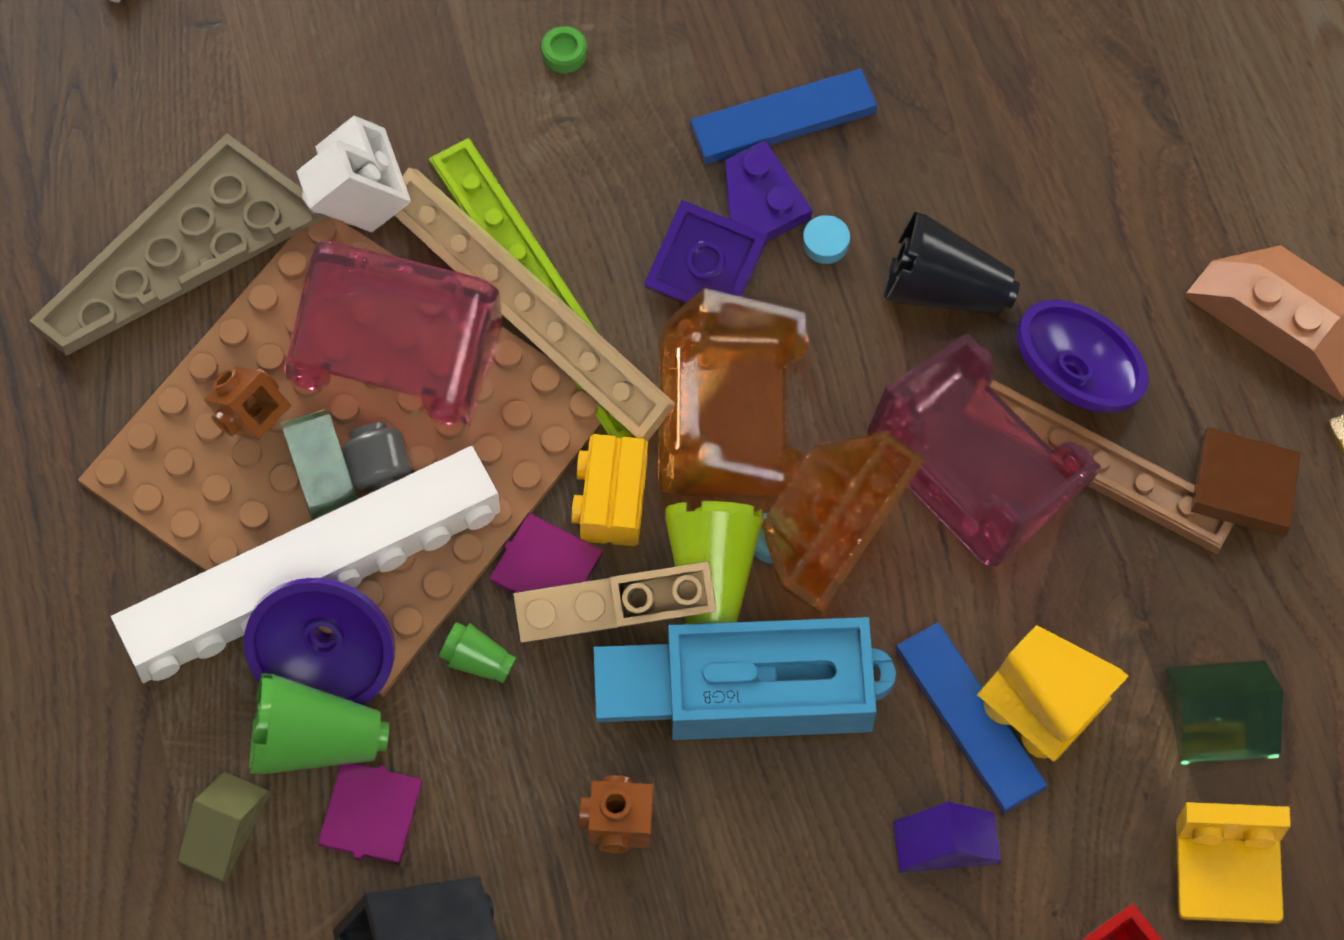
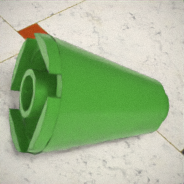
[249,673,389,775]

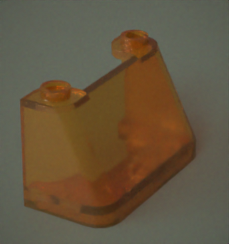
[658,288,810,497]

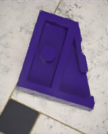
[725,140,812,241]

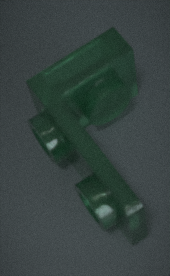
[279,409,357,520]

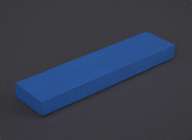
[690,68,877,165]
[895,622,1048,815]

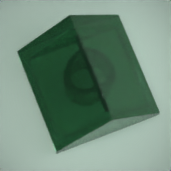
[1166,660,1283,765]

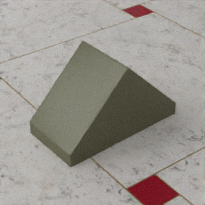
[178,771,270,883]

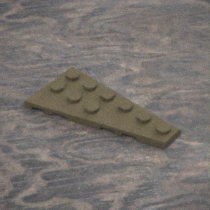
[29,133,329,356]

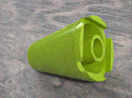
[665,501,764,624]

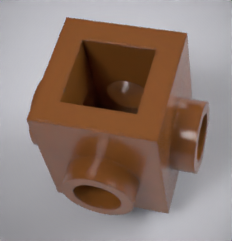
[204,366,291,440]
[579,775,653,853]

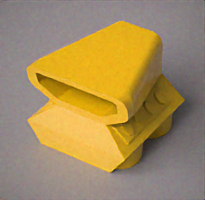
[977,625,1128,762]

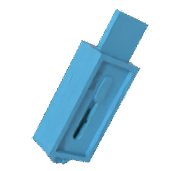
[594,617,896,740]

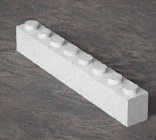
[111,446,501,683]

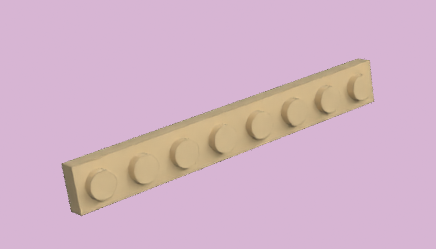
[394,168,676,441]

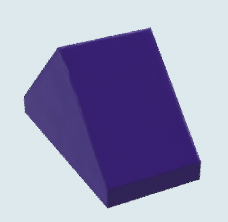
[893,802,1001,873]

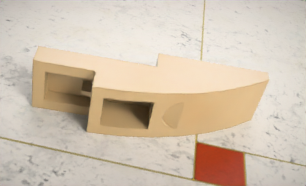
[513,562,717,642]

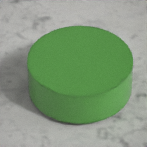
[541,26,587,73]

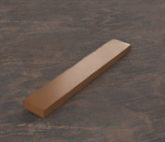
[961,375,1234,554]

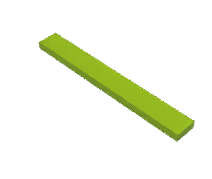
[429,138,636,438]

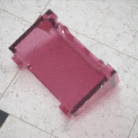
[284,241,503,425]
[867,333,1101,567]

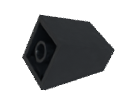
[333,876,498,940]

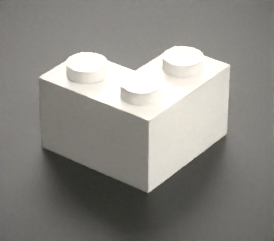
[296,115,411,232]

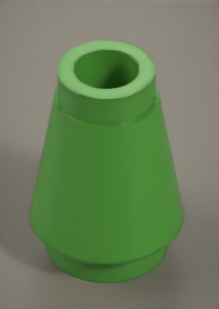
[439,622,516,684]

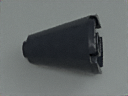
[883,211,1020,314]

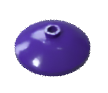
[1017,300,1149,413]
[244,578,395,705]

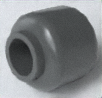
[342,422,412,492]

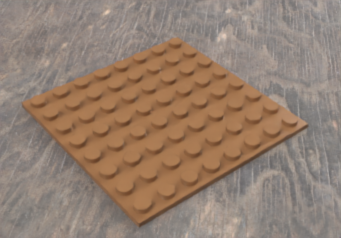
[78,217,610,698]

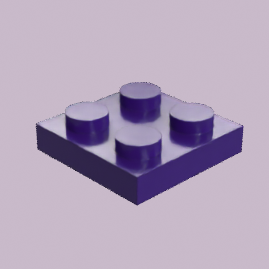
[644,200,769,323]

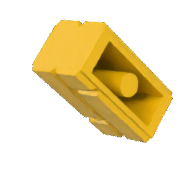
[571,434,648,547]

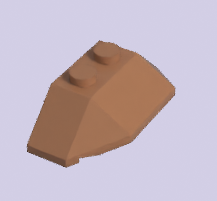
[1185,245,1344,402]

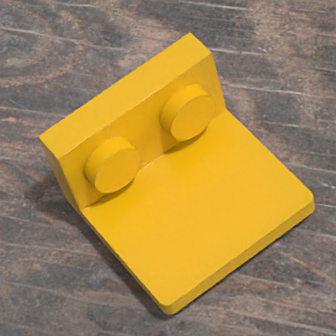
[1176,802,1290,924]

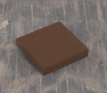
[1191,427,1301,537]

